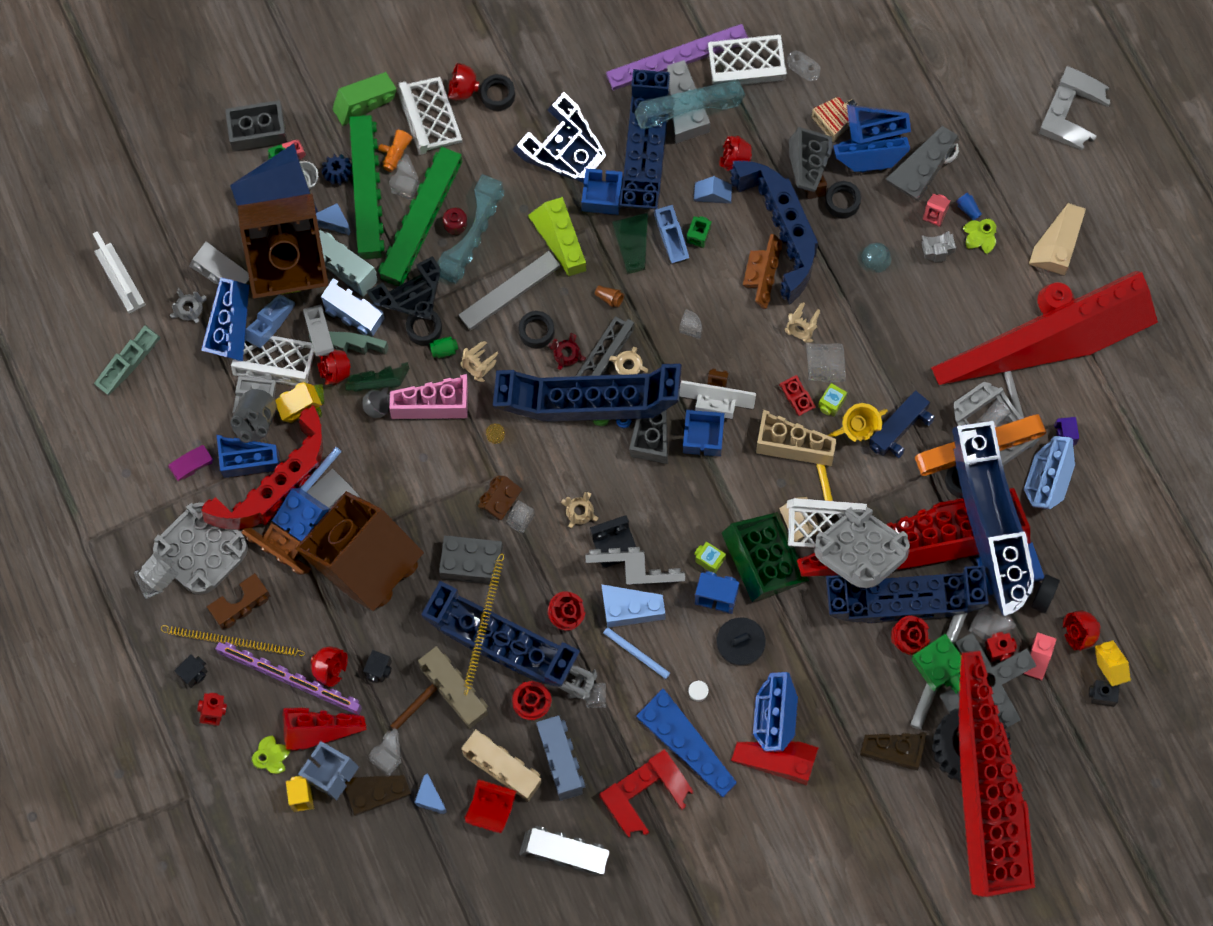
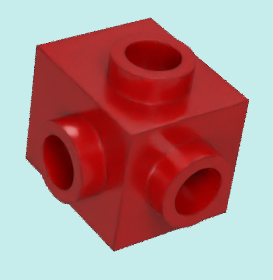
[984,632,1017,662]
[197,693,227,726]

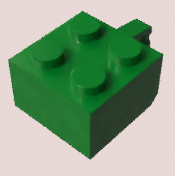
[911,634,961,694]

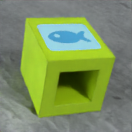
[818,383,847,417]
[694,541,726,573]

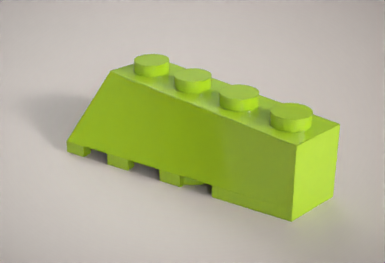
[528,197,586,276]

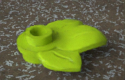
[963,219,997,254]
[252,736,290,774]

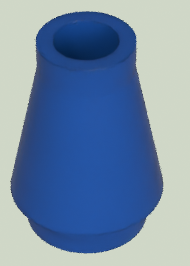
[956,193,982,220]

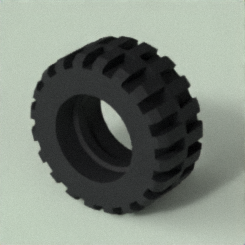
[932,708,1011,783]

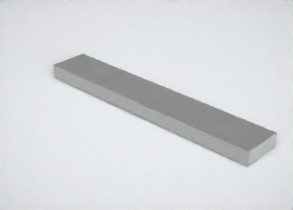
[459,251,560,331]

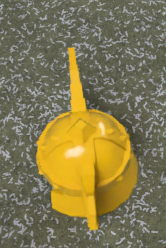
[827,403,888,442]

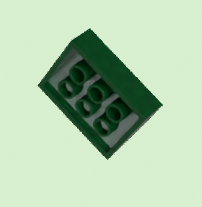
[721,512,809,602]

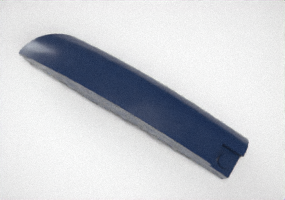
[952,421,1034,616]

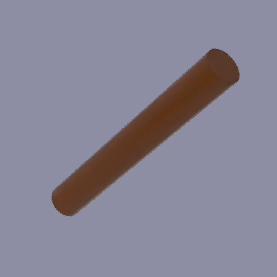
[390,684,437,731]

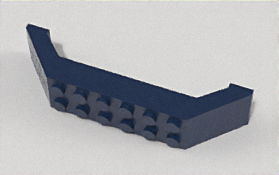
[493,364,682,422]

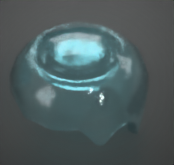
[862,242,892,272]

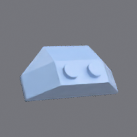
[1024,436,1075,509]

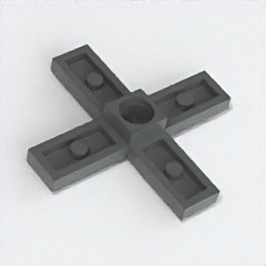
[940,633,1036,727]

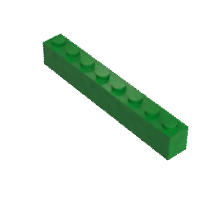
[349,115,385,260]
[378,146,463,287]

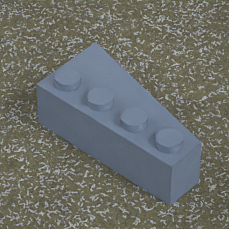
[536,715,585,801]

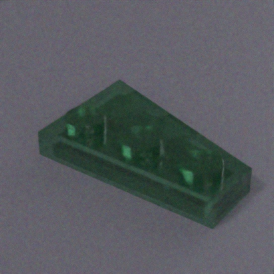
[612,213,648,274]
[345,362,409,392]

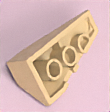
[1029,203,1086,276]

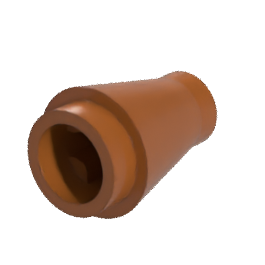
[595,285,624,307]

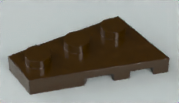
[860,732,927,771]
[345,775,411,816]

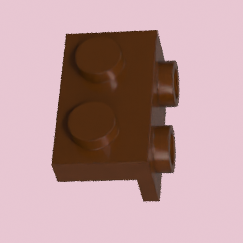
[478,476,522,520]

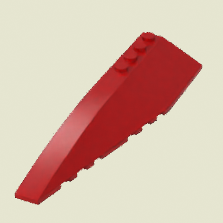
[931,271,1158,385]
[797,488,1030,576]
[959,651,1035,897]

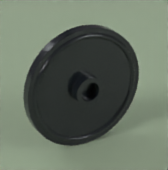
[717,617,766,666]

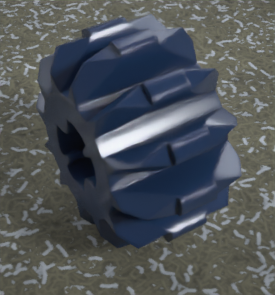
[321,154,353,185]

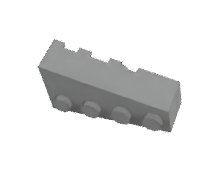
[667,60,710,144]

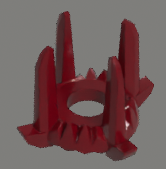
[548,333,586,370]

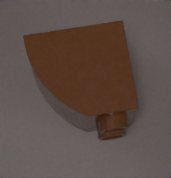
[238,194,329,299]
[295,491,424,611]

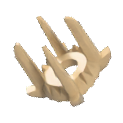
[785,303,820,343]
[461,341,498,382]
[609,347,648,375]
[561,492,599,528]

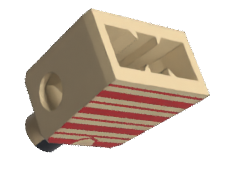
[812,97,858,142]

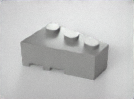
[189,242,249,285]

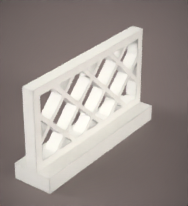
[708,35,786,88]
[398,77,462,155]
[93,231,146,314]
[231,331,315,386]
[787,498,867,548]

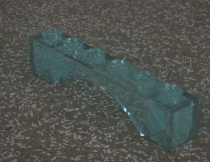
[634,79,745,129]
[438,174,505,284]

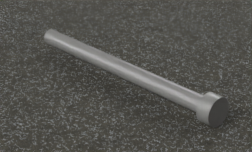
[910,613,967,730]

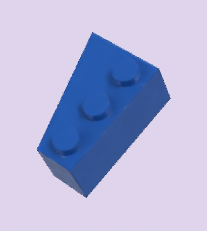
[847,105,911,144]
[217,435,280,478]

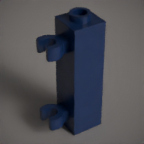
[869,390,935,459]

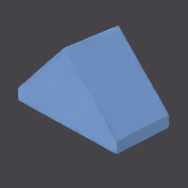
[694,176,732,203]
[316,204,351,235]
[415,774,447,814]

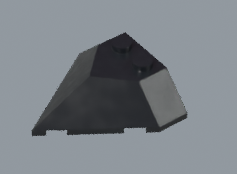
[366,256,441,320]

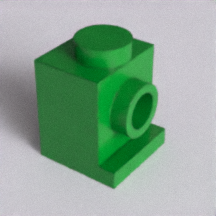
[686,216,712,248]

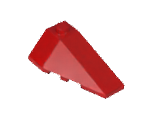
[283,708,366,750]
[731,741,819,785]

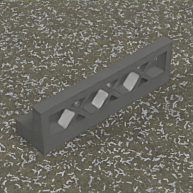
[576,316,635,376]

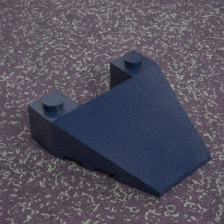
[512,92,606,183]

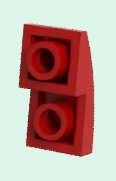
[779,375,816,416]

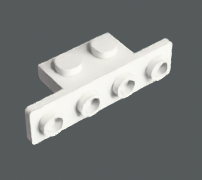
[679,381,756,419]

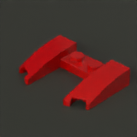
[599,749,693,838]

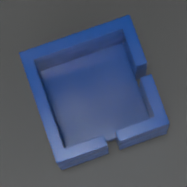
[581,168,623,215]
[683,410,725,456]
[272,488,330,542]
[695,571,739,614]

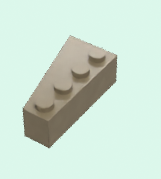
[418,646,488,729]

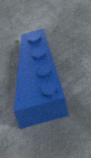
[201,277,249,361]

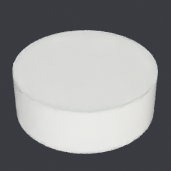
[689,681,708,702]

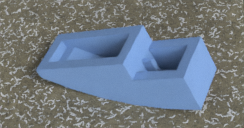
[653,205,689,263]
[245,294,295,348]

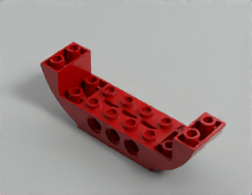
[201,405,323,530]

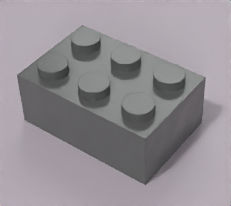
[225,100,287,151]
[439,535,503,585]

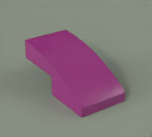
[168,445,213,481]

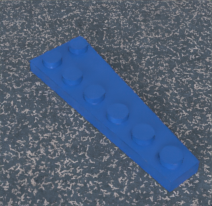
[636,689,737,798]

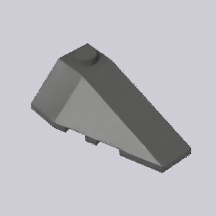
[789,127,832,192]

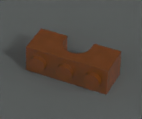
[207,573,270,630]

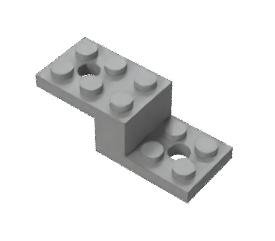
[585,547,685,584]

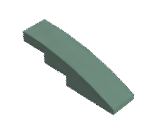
[94,325,161,395]
[309,331,389,355]

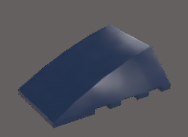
[230,143,318,213]

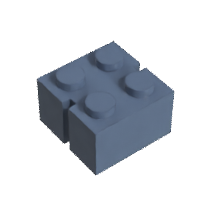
[298,741,359,800]

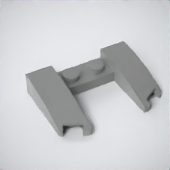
[1039,66,1110,150]

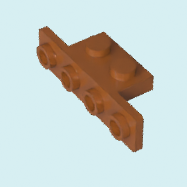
[743,234,782,309]
[241,522,311,575]

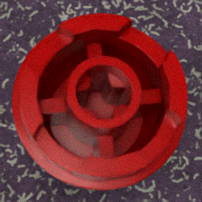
[719,135,752,171]
[1037,282,1075,314]
[318,349,351,385]
[547,591,585,630]
[891,616,930,655]
[512,681,551,720]

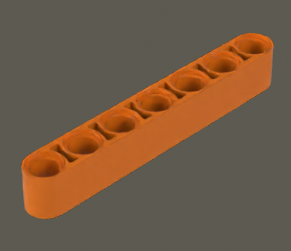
[914,414,1047,476]

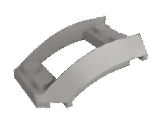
[954,382,1040,466]

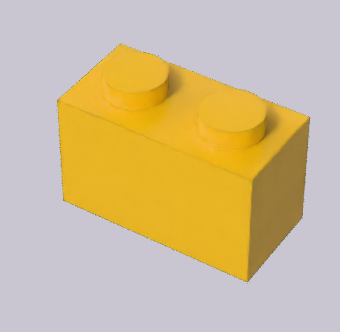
[275,382,322,423]
[1095,640,1131,686]
[286,776,314,812]

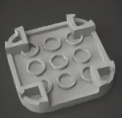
[153,502,248,595]
[814,507,910,588]

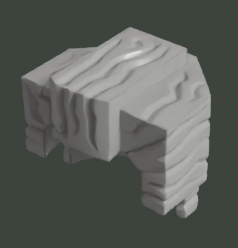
[922,231,956,263]
[138,552,179,592]

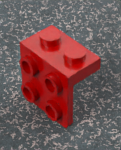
[465,779,516,833]

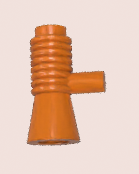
[378,130,413,172]

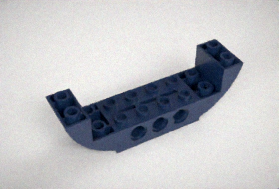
[620,69,670,209]
[730,161,818,305]
[826,565,988,623]

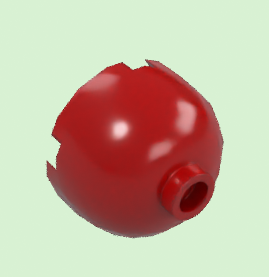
[448,63,479,101]
[1063,611,1101,651]
[311,646,348,687]

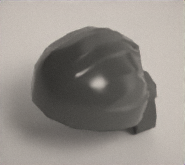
[362,386,390,418]

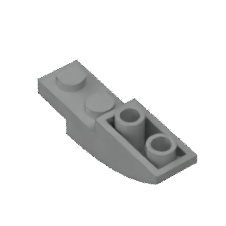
[303,304,334,356]

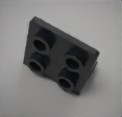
[590,515,636,568]

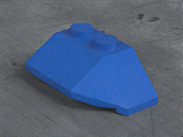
[833,136,910,172]
[753,672,798,752]

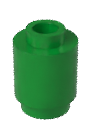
[430,336,459,359]

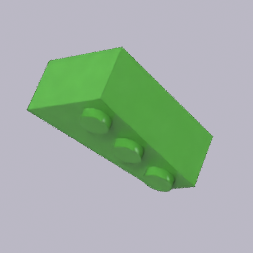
[332,72,397,126]

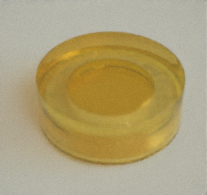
[486,424,505,444]

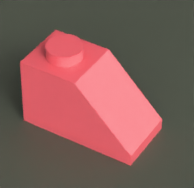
[923,193,950,227]
[1023,632,1056,680]

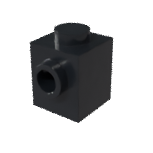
[363,650,392,683]
[174,654,208,688]
[1089,680,1120,707]

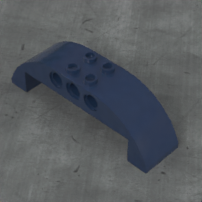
[421,581,580,687]

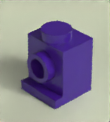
[1054,417,1079,447]

